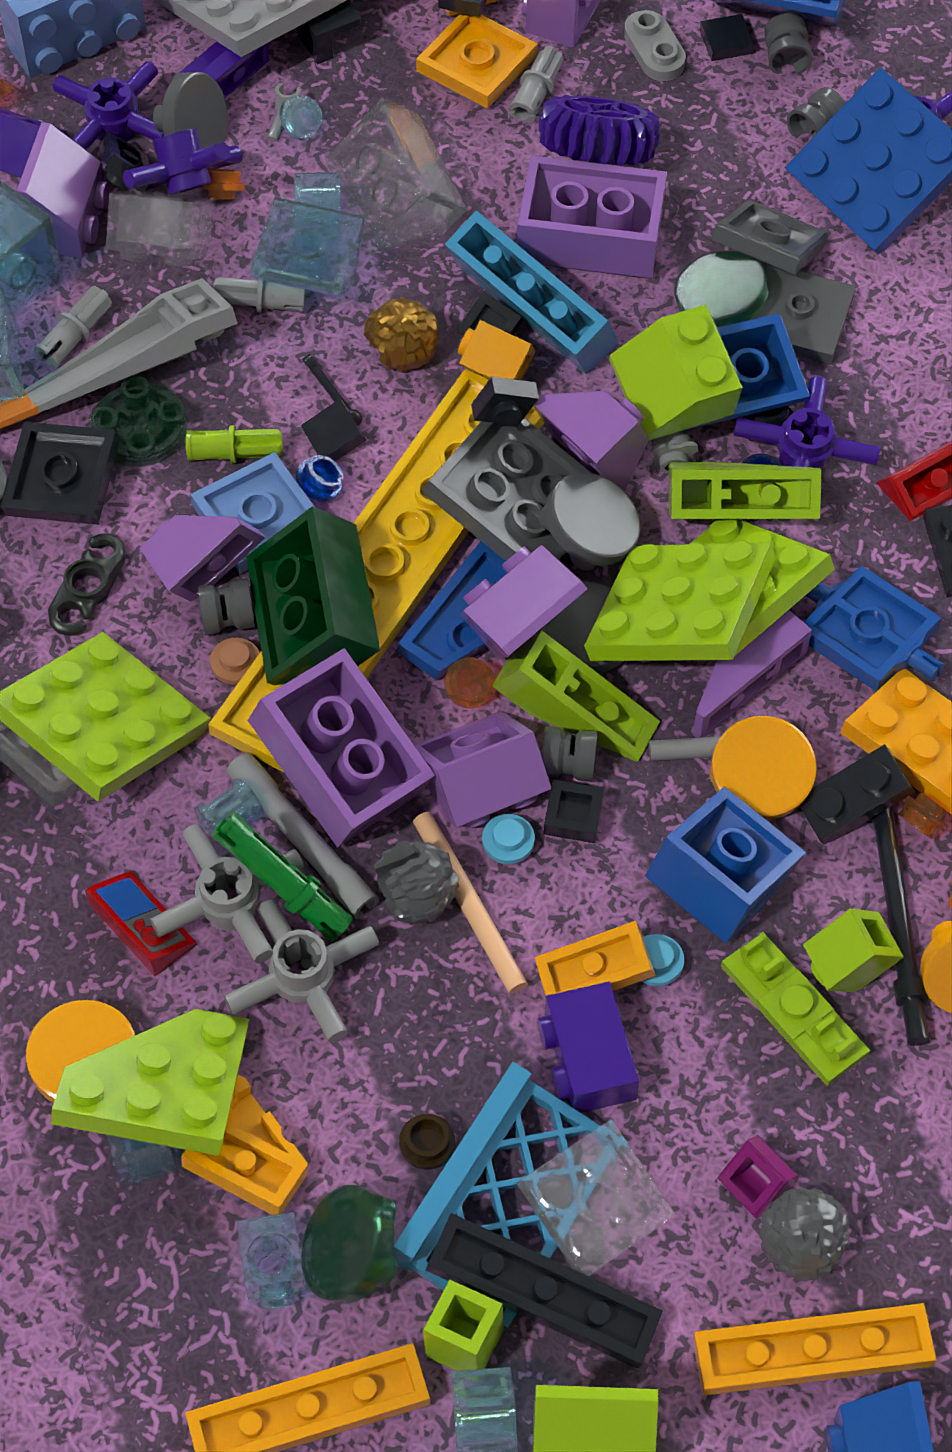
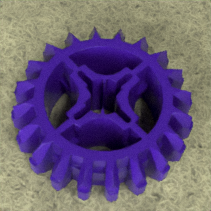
[538,94,660,166]

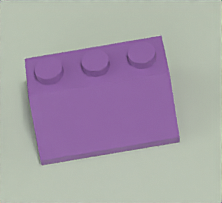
[517,155,667,278]

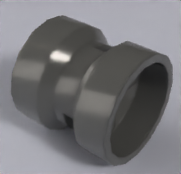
[764,13,812,74]
[787,87,846,139]
[197,578,255,636]
[542,726,598,782]

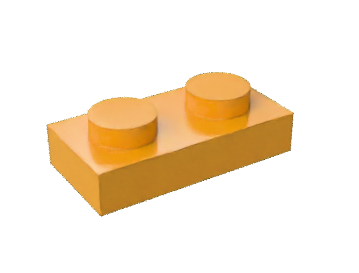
[534,921,656,996]

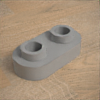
[624,10,686,81]

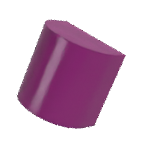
[717,1135,799,1219]

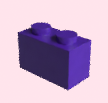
[537,981,639,1113]

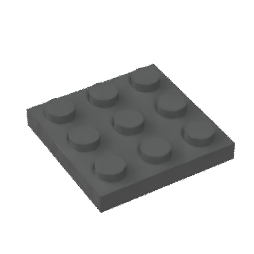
[421,418,591,561]

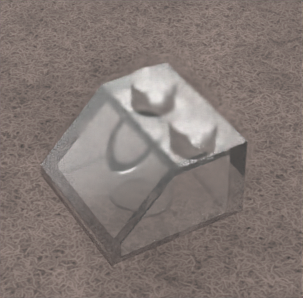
[106,188,219,266]

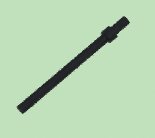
[873,806,929,1046]

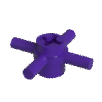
[53,61,164,150]
[123,128,242,195]
[733,376,880,470]

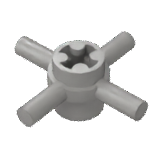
[150,824,304,963]
[223,899,379,1043]

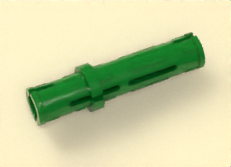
[211,810,353,942]

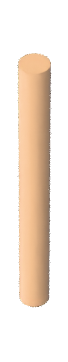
[413,812,528,995]

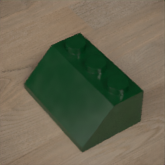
[246,506,380,685]

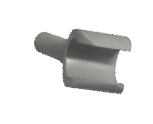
[266,83,301,142]

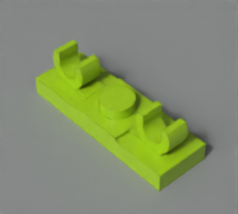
[721,932,870,1087]

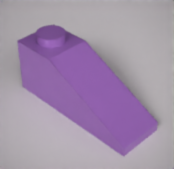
[693,610,812,738]

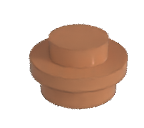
[210,638,259,685]

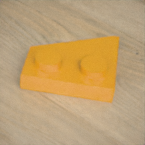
[181,1075,308,1218]

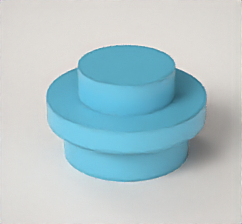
[482,814,535,864]
[641,934,684,987]

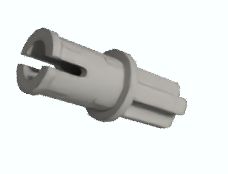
[508,45,564,123]
[213,275,306,313]
[34,286,112,369]

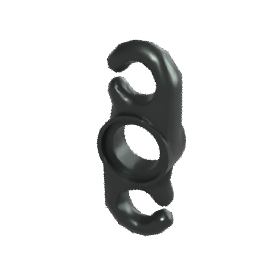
[48,533,126,636]

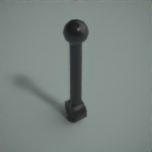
[302,354,362,426]

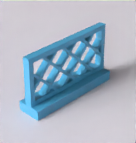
[387,1062,623,1330]

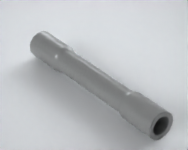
[226,752,379,919]

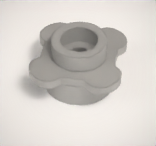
[649,432,698,474]

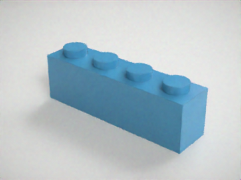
[445,210,619,374]

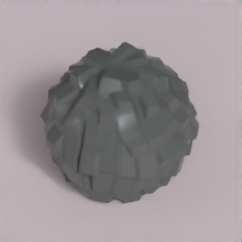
[374,840,459,925]
[758,1188,849,1282]

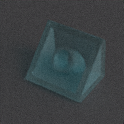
[250,197,365,297]

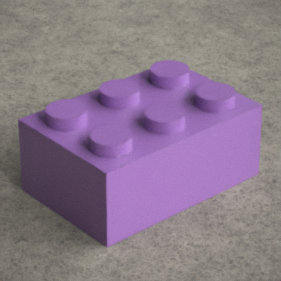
[247,648,435,848]

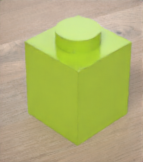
[803,908,904,992]
[423,1280,504,1381]

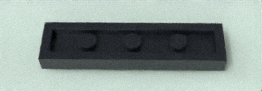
[425,1213,663,1369]

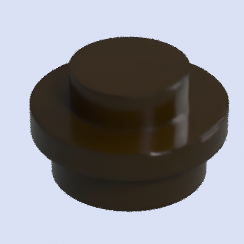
[399,1114,455,1170]

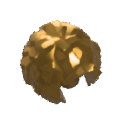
[363,297,439,373]

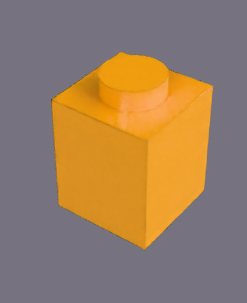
[458,320,536,380]

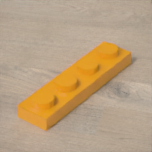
[693,1303,936,1396]
[185,1343,430,1452]

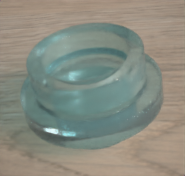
[279,96,323,141]

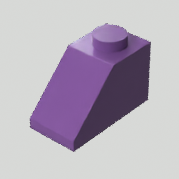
[139,515,265,602]

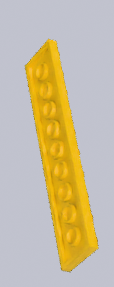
[208,368,544,772]

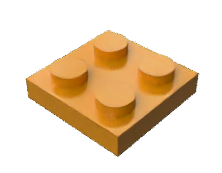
[416,13,538,109]

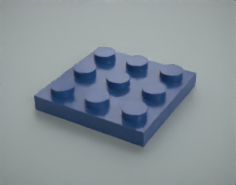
[784,67,952,255]

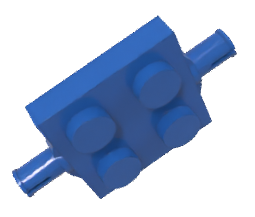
[804,565,945,692]

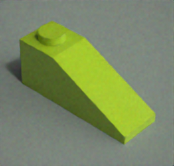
[668,462,821,519]
[492,631,660,762]

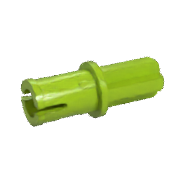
[186,425,283,463]

